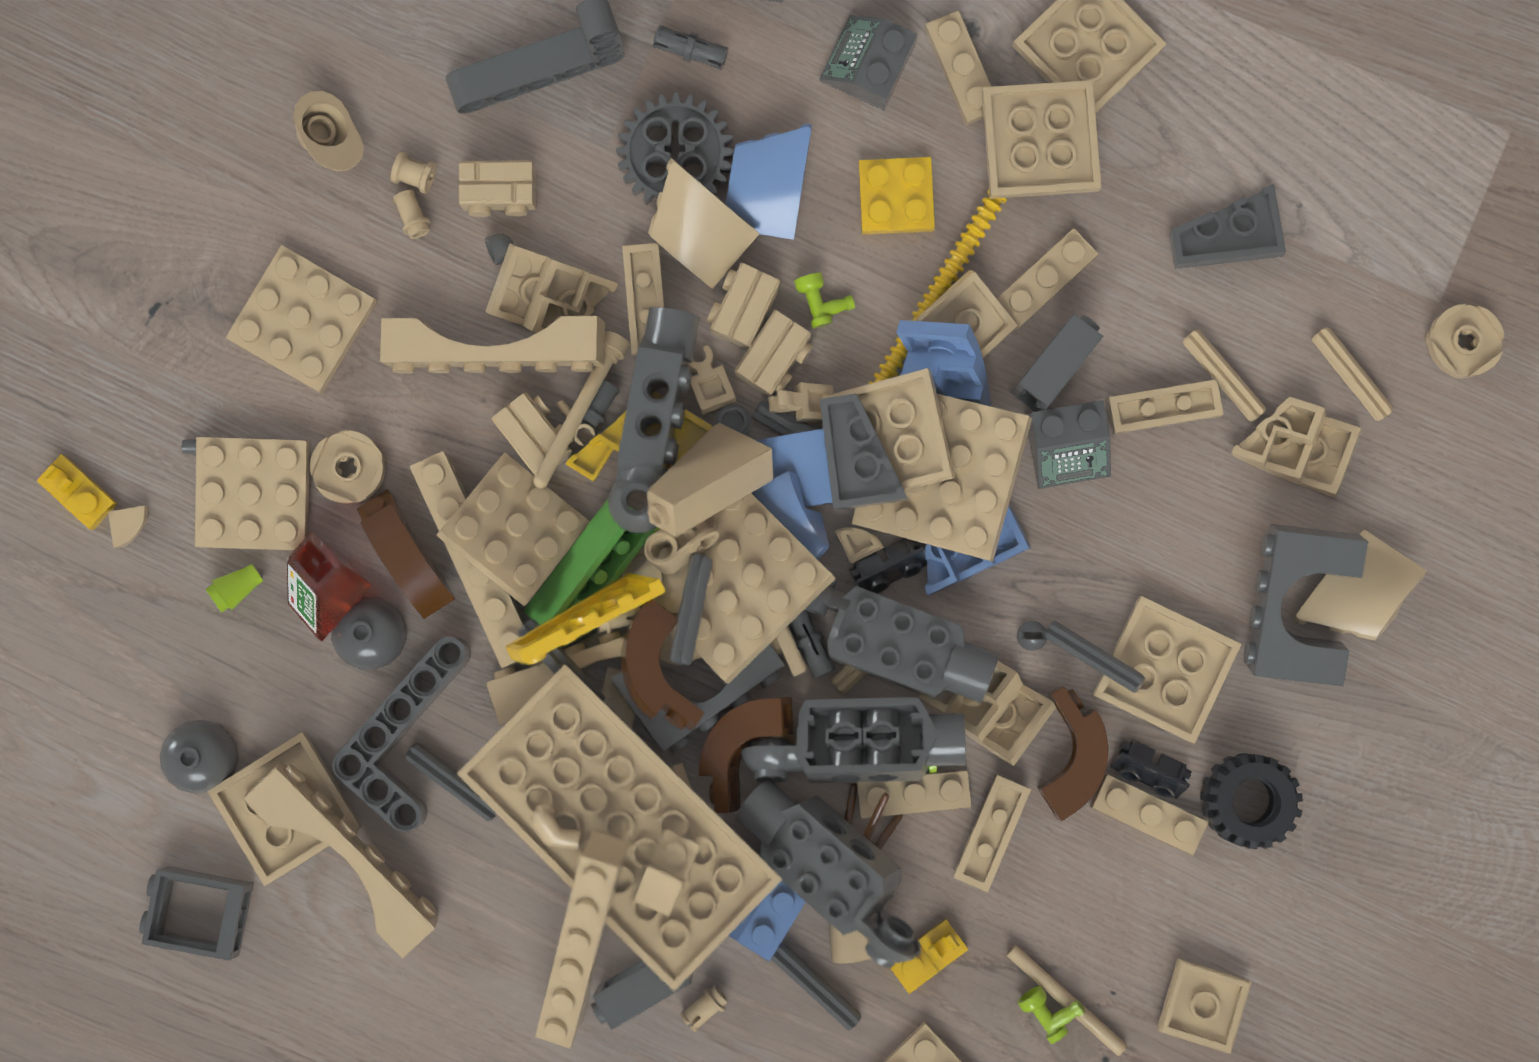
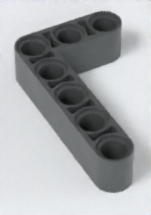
[446,0,625,114]
[332,637,471,832]

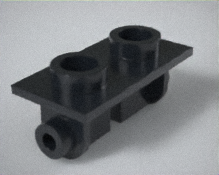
[849,538,927,594]
[1110,739,1192,799]

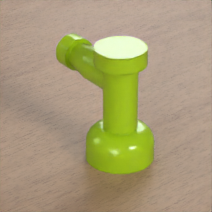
[794,272,855,329]
[1017,985,1085,1044]

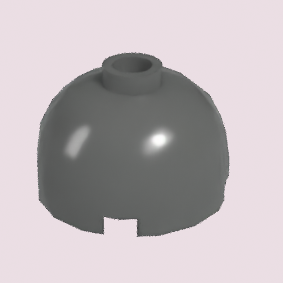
[331,597,406,670]
[159,720,238,794]

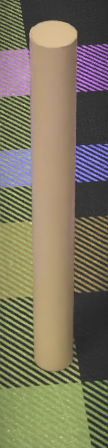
[1006,944,1127,1056]

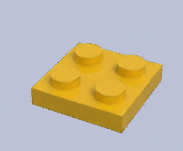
[858,157,935,235]

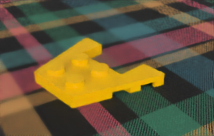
[565,391,713,482]

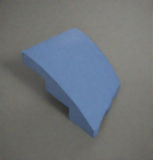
[726,124,812,240]
[896,320,991,407]
[756,429,833,507]
[752,471,829,560]
[925,503,1031,596]

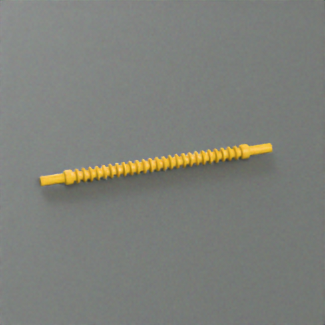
[868,189,1007,384]

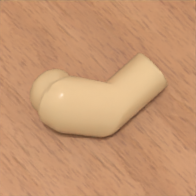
[531,804,582,850]

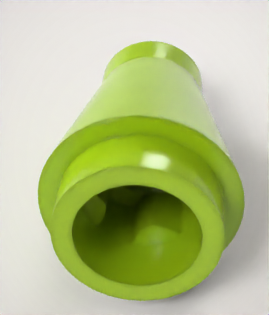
[205,563,264,613]

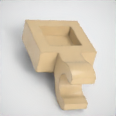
[768,382,834,424]

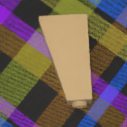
[647,423,773,537]

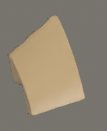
[648,158,760,289]
[485,243,618,333]
[1231,397,1361,498]
[1294,529,1427,641]
[919,661,1056,766]

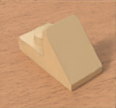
[634,829,701,916]

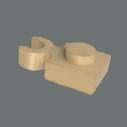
[687,345,736,415]

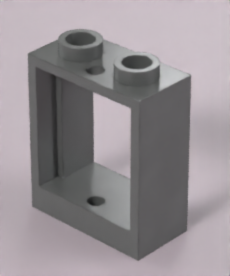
[1011,313,1104,412]
[139,866,254,961]
[591,960,694,1030]

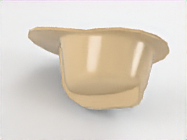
[293,91,364,171]

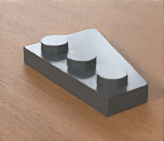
[1169,184,1286,269]
[820,393,909,511]

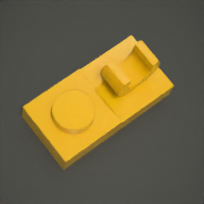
[36,454,118,530]
[890,918,969,994]

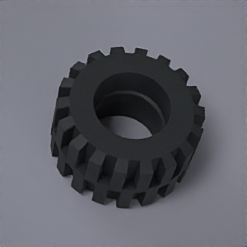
[1200,753,1303,849]

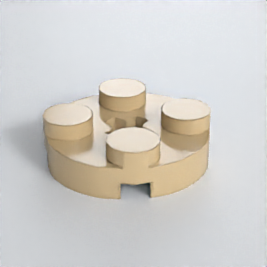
[1425,304,1504,379]
[310,430,386,505]

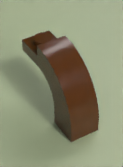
[357,489,455,619]
[621,599,705,731]
[1037,686,1108,821]
[699,697,794,813]

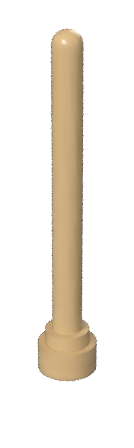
[533,331,630,488]

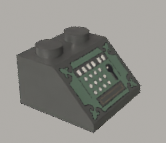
[819,15,918,111]
[1028,400,1111,489]

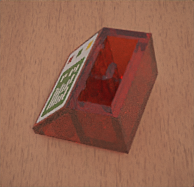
[287,531,371,641]

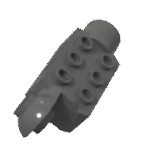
[608,307,700,533]
[804,579,1000,703]
[741,697,966,783]
[736,780,922,968]

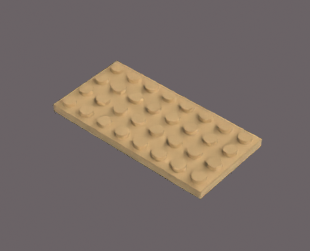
[457,665,782,991]

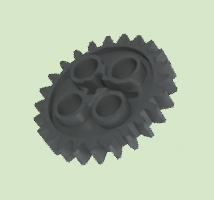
[616,93,734,205]

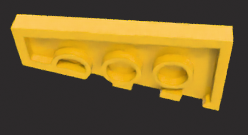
[505,573,666,665]

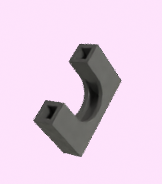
[1244,524,1368,686]
[611,644,785,754]

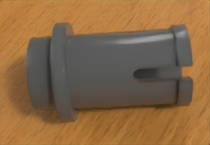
[582,380,620,428]

